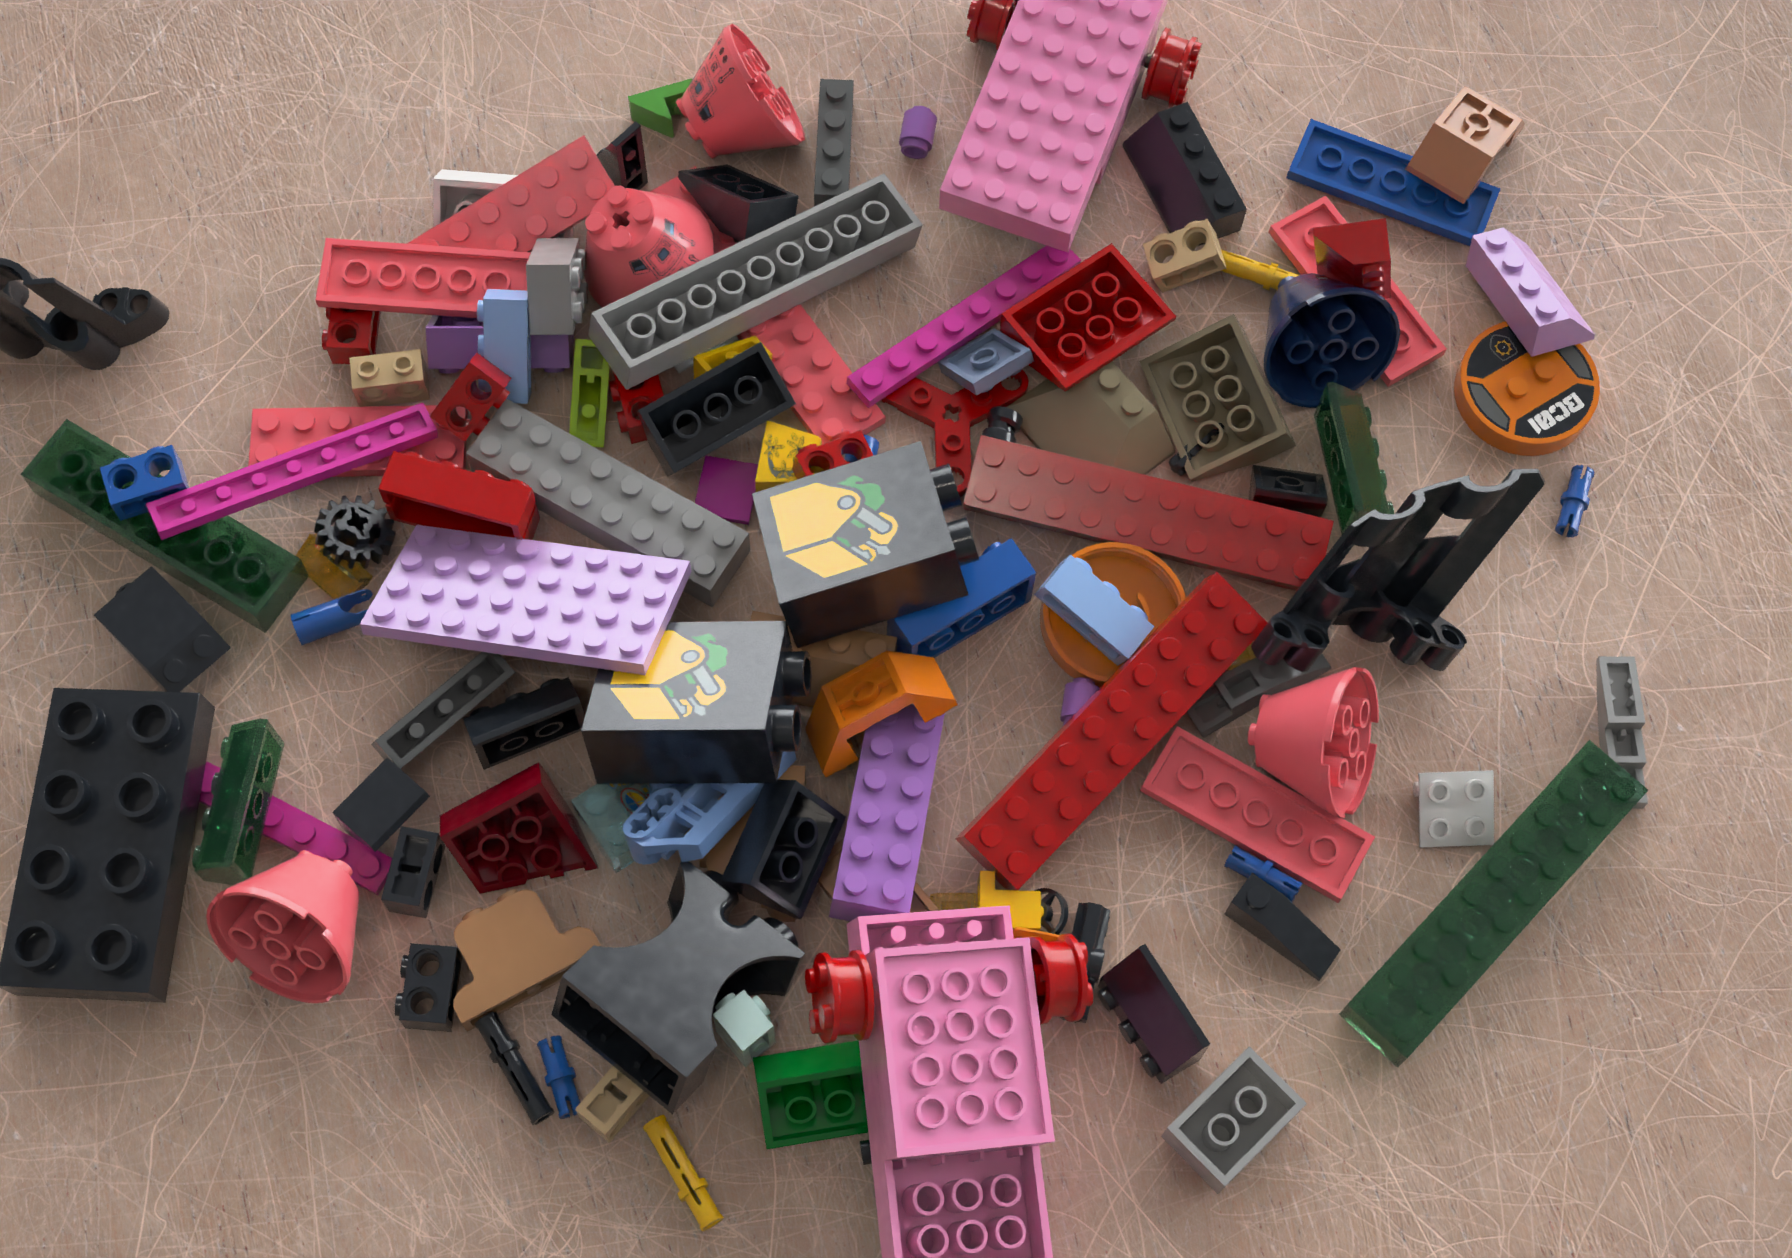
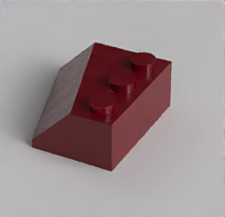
[439,762,598,894]

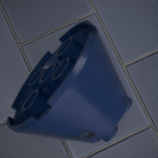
[1264,273,1400,408]

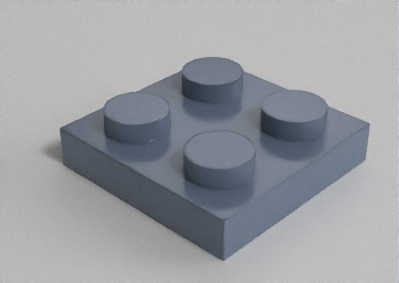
[938,328,1034,395]

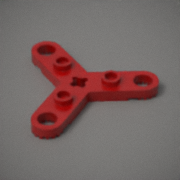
[882,370,1029,497]

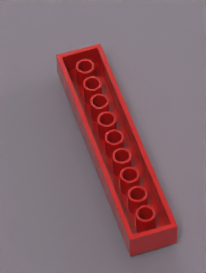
[963,435,1334,591]
[955,572,1268,890]

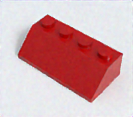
[1313,218,1391,299]

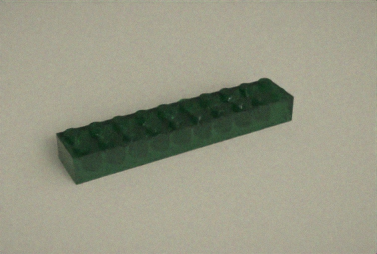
[1339,740,1648,1068]

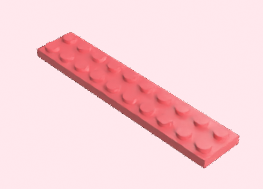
[650,166,886,444]

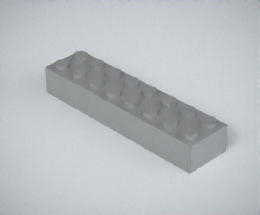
[466,399,750,607]

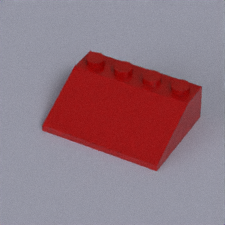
[1000,243,1176,392]

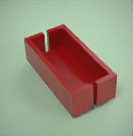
[378,451,540,540]

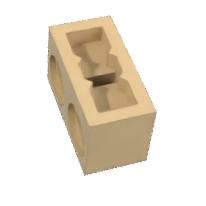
[1143,219,1226,293]
[349,349,430,407]
[575,1066,649,1143]

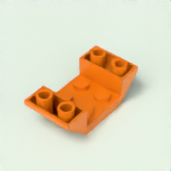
[805,650,958,777]

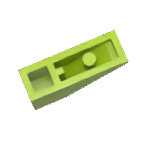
[569,338,609,448]

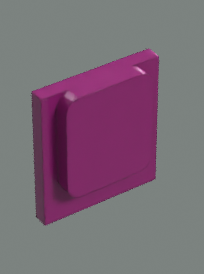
[695,455,758,525]

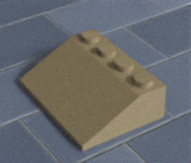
[1139,314,1296,482]

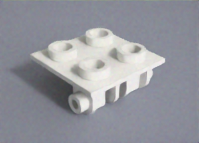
[1413,770,1494,847]

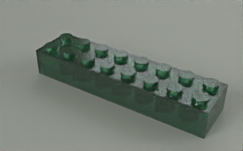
[21,419,309,633]

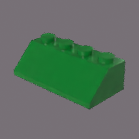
[753,1040,868,1149]

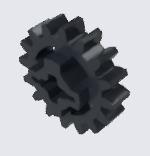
[314,495,396,569]

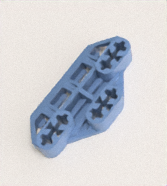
[623,752,797,865]

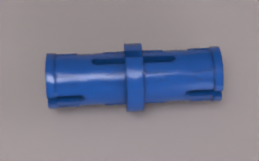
[1555,465,1595,537]
[1224,845,1303,902]
[537,1035,581,1119]

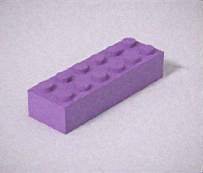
[829,704,945,921]

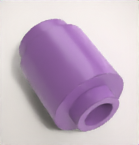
[899,106,937,159]
[1060,678,1099,726]

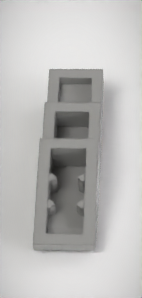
[1596,656,1648,808]

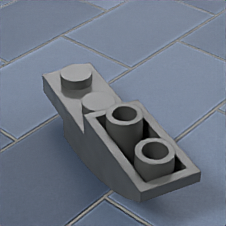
[1186,654,1331,738]

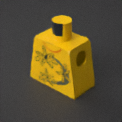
[755,421,824,492]

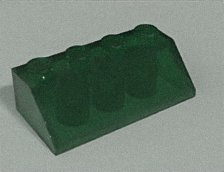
[1314,382,1395,535]
[192,718,285,885]

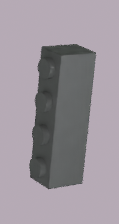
[814,79,854,206]
[371,652,515,769]

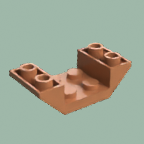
[1405,86,1525,204]

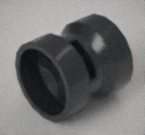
[982,406,1023,443]

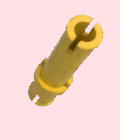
[1220,249,1299,290]
[643,1115,724,1231]

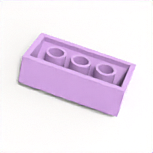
[1466,227,1595,357]

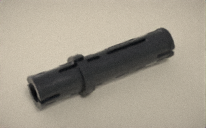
[475,1011,555,1125]

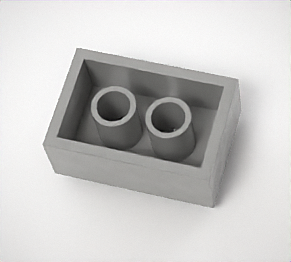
[526,238,588,335]
[1161,1046,1307,1194]

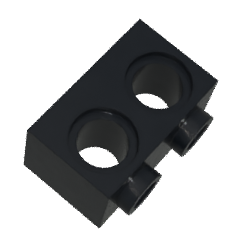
[381,826,446,918]
[395,943,463,1032]

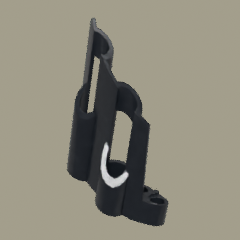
[0,258,170,370]
[1251,469,1545,672]

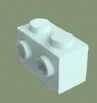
[713,990,776,1067]

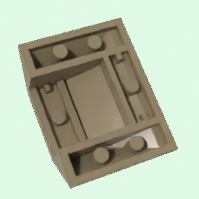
[1006,361,1175,475]

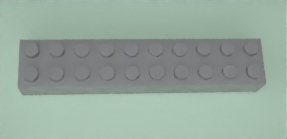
[588,174,923,390]

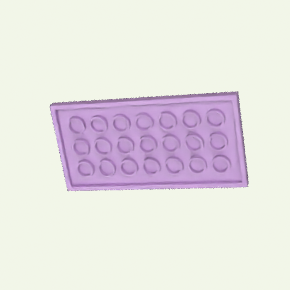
[360,525,692,675]

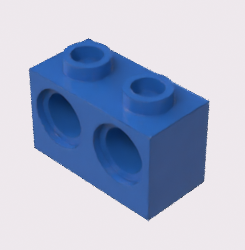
[100,445,189,520]

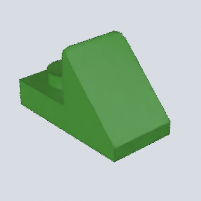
[628,78,692,138]

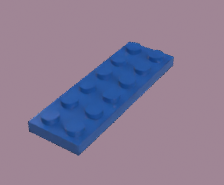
[1286,119,1500,246]

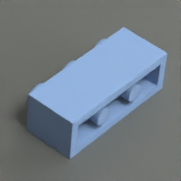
[477,289,532,404]
[1034,554,1155,666]

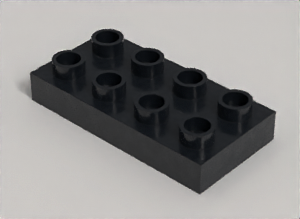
[0,688,215,1003]

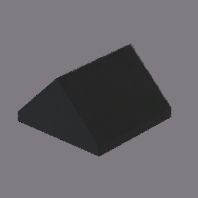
[1249,465,1328,517]
[332,758,430,852]

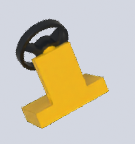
[977,871,1068,935]

